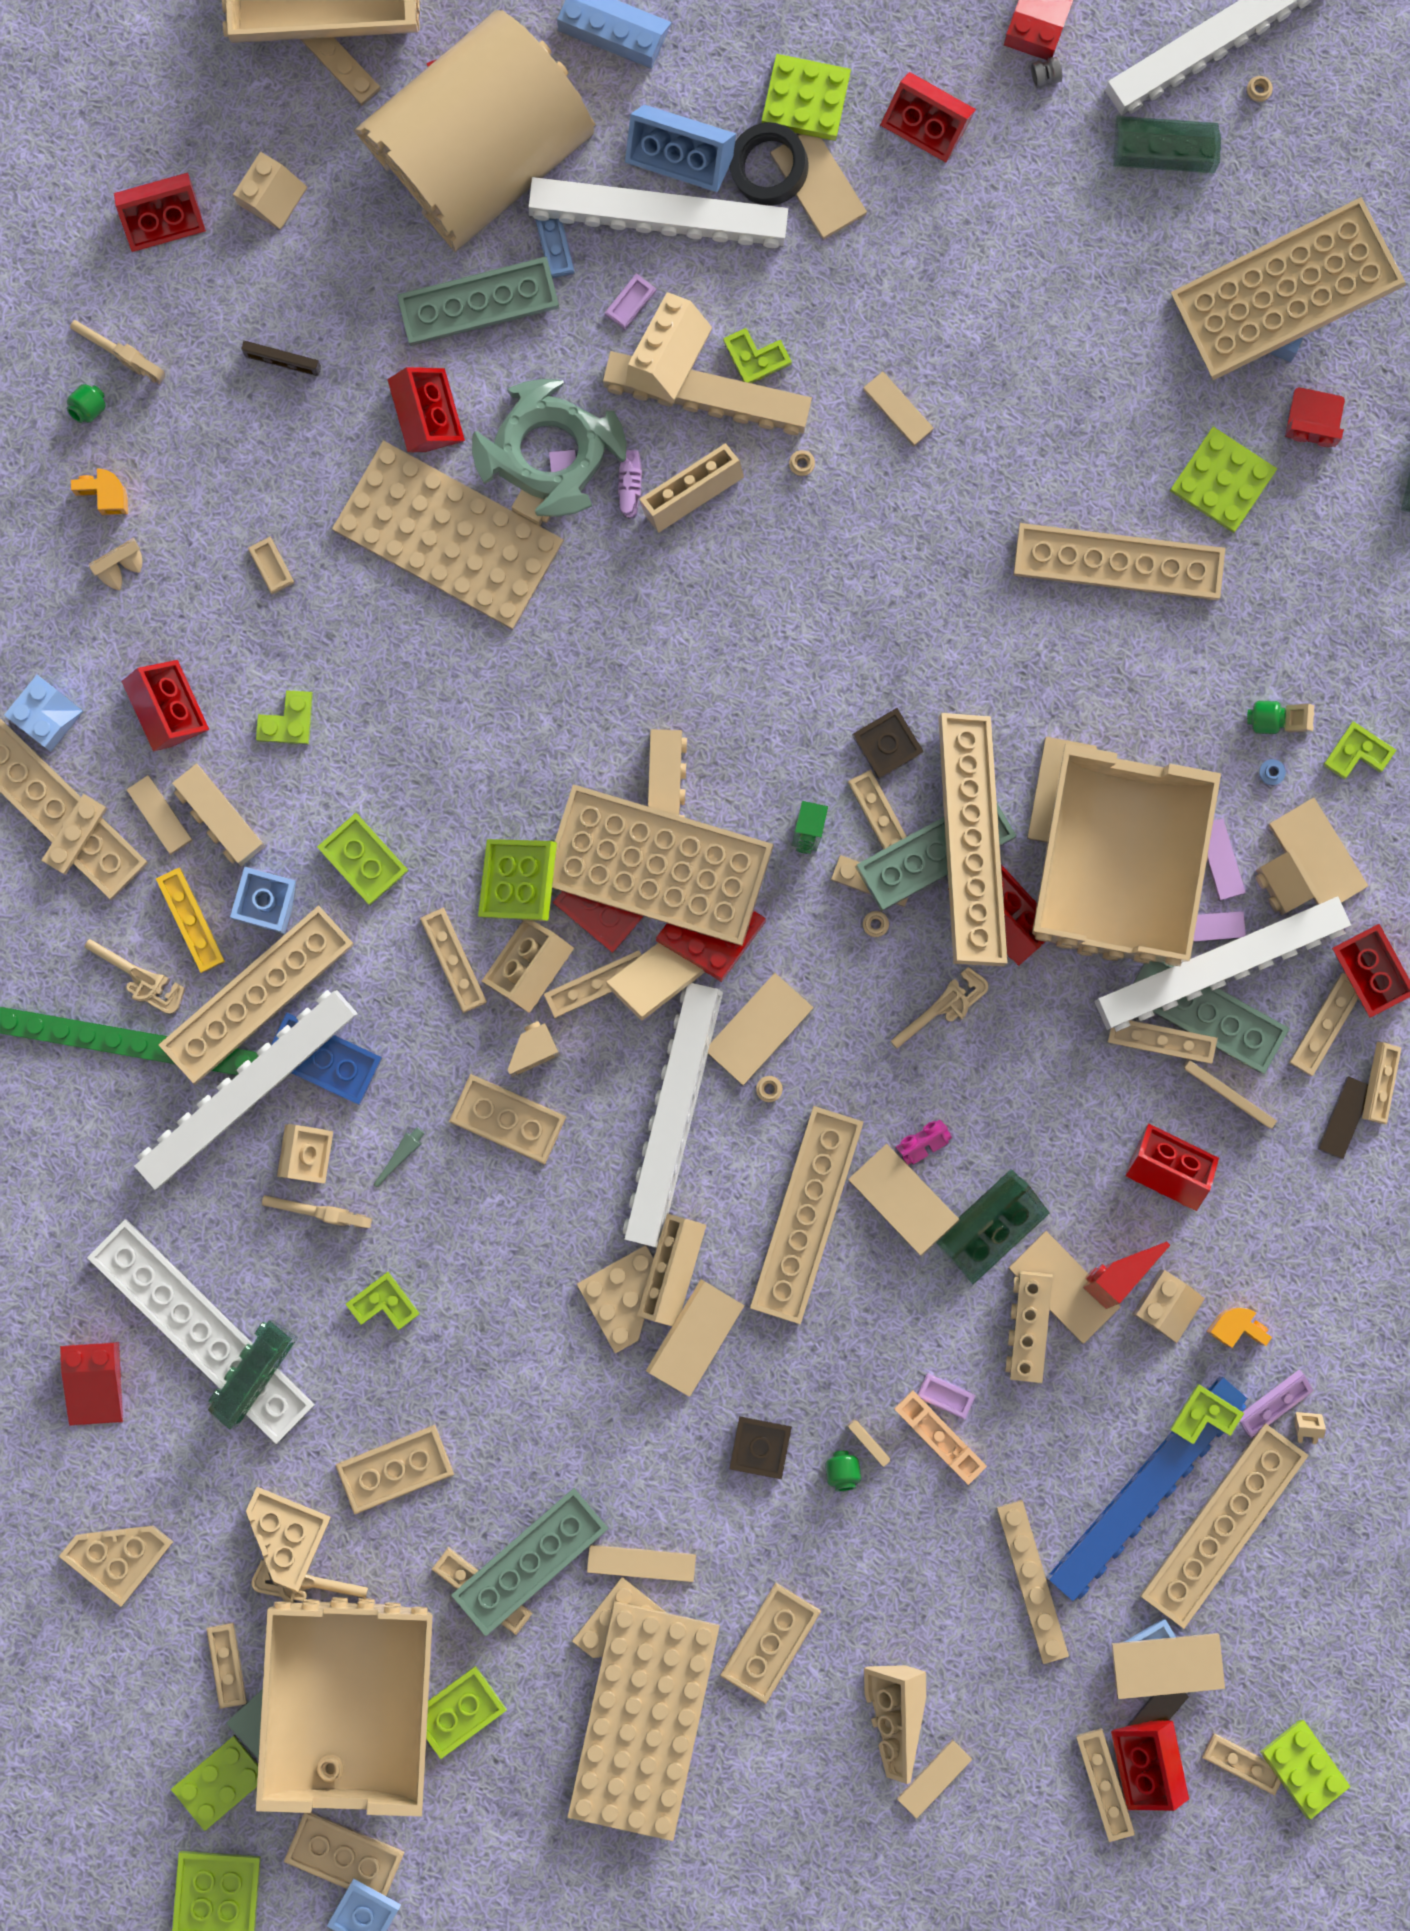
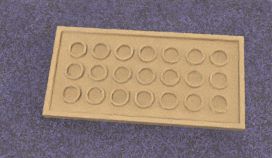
[1171,197,1406,380]
[332,440,564,630]
[552,784,774,946]
[568,1602,720,1841]

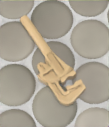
[70,320,165,384]
[84,939,186,1014]
[890,967,988,1049]
[262,1195,372,1228]
[252,1559,368,1604]

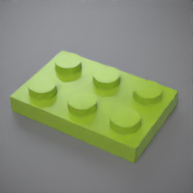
[317,812,409,906]
[426,1665,507,1759]
[1260,1719,1351,1820]
[171,1735,258,1831]

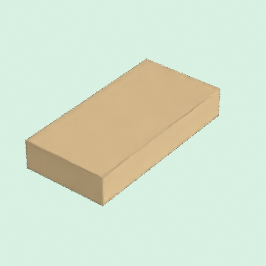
[248,536,295,595]
[847,1419,890,1467]

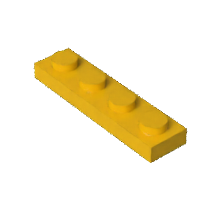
[156,867,226,973]

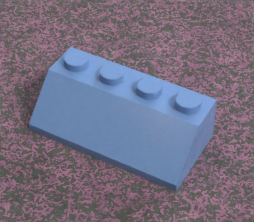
[557,0,672,69]
[625,105,736,192]

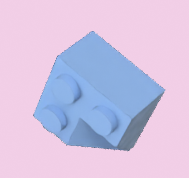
[4,675,84,752]
[230,867,296,934]

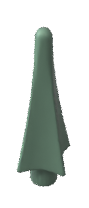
[374,1127,425,1187]

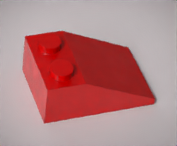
[1004,0,1073,60]
[1083,1241,1170,1309]
[60,1342,123,1426]

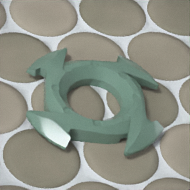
[472,379,626,517]

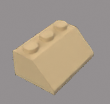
[482,920,574,1013]

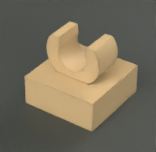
[1285,704,1315,733]
[1294,1412,1326,1444]

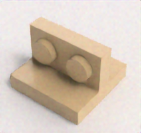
[277,1124,333,1184]

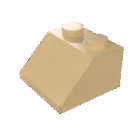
[233,152,308,230]
[1256,849,1319,915]
[507,1021,560,1077]
[1132,1270,1205,1343]

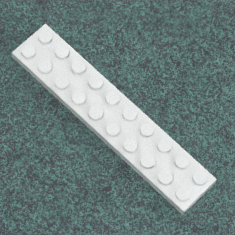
[87,1219,315,1444]

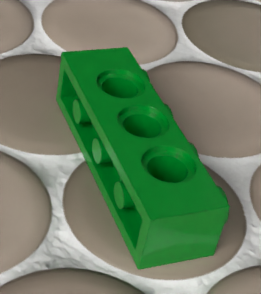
[791,801,828,854]

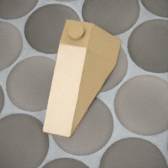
[864,1665,926,1784]

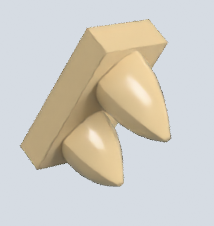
[89,537,142,590]

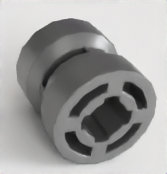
[1031,56,1063,88]

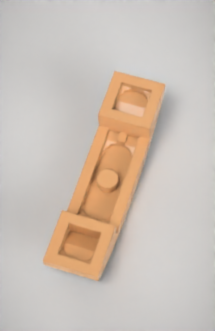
[894,1390,987,1485]

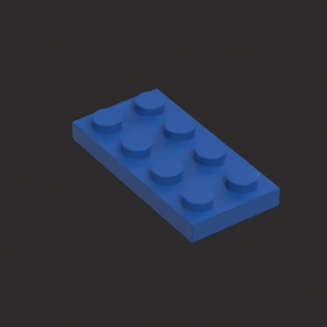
[271,1012,382,1105]

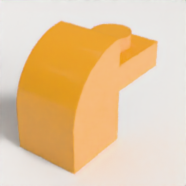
[71,468,128,515]
[1206,1308,1272,1348]

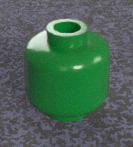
[66,384,106,423]
[1247,701,1286,734]
[825,1451,862,1492]

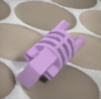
[618,450,642,519]

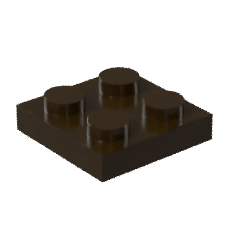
[852,708,924,779]
[729,1416,792,1480]

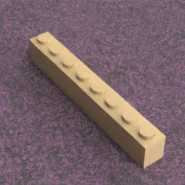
[603,351,812,435]

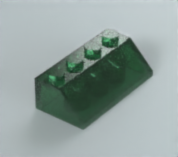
[1113,116,1221,173]
[936,1169,1050,1284]
[208,1319,299,1430]

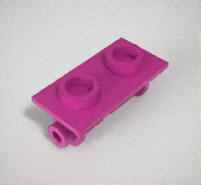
[896,1120,952,1165]

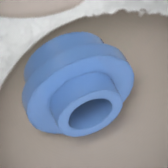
[1259,759,1286,786]

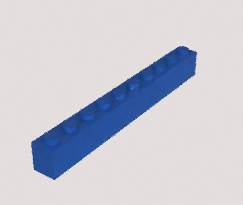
[1046,1376,1248,1601]

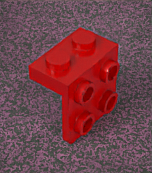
[1285,387,1345,448]

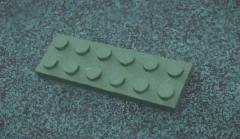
[397,256,560,346]
[855,804,1017,912]
[1133,961,1290,1074]
[451,1488,609,1636]

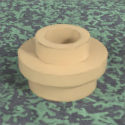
[1246,76,1273,102]
[789,450,815,476]
[863,911,889,937]
[756,1076,783,1102]
[317,1754,344,1783]

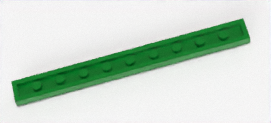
[0,1007,259,1075]

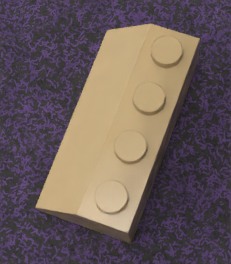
[626,292,712,403]

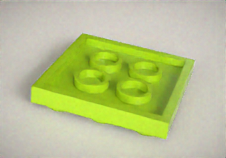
[761,54,851,141]
[1170,426,1277,533]
[478,839,557,921]
[172,1851,261,1931]

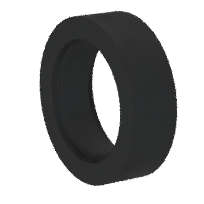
[729,122,809,205]

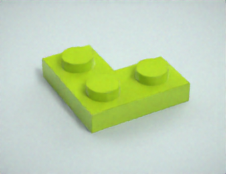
[723,328,792,384]
[256,690,313,745]
[1323,721,1396,779]
[346,1271,420,1330]
[1169,1384,1244,1444]

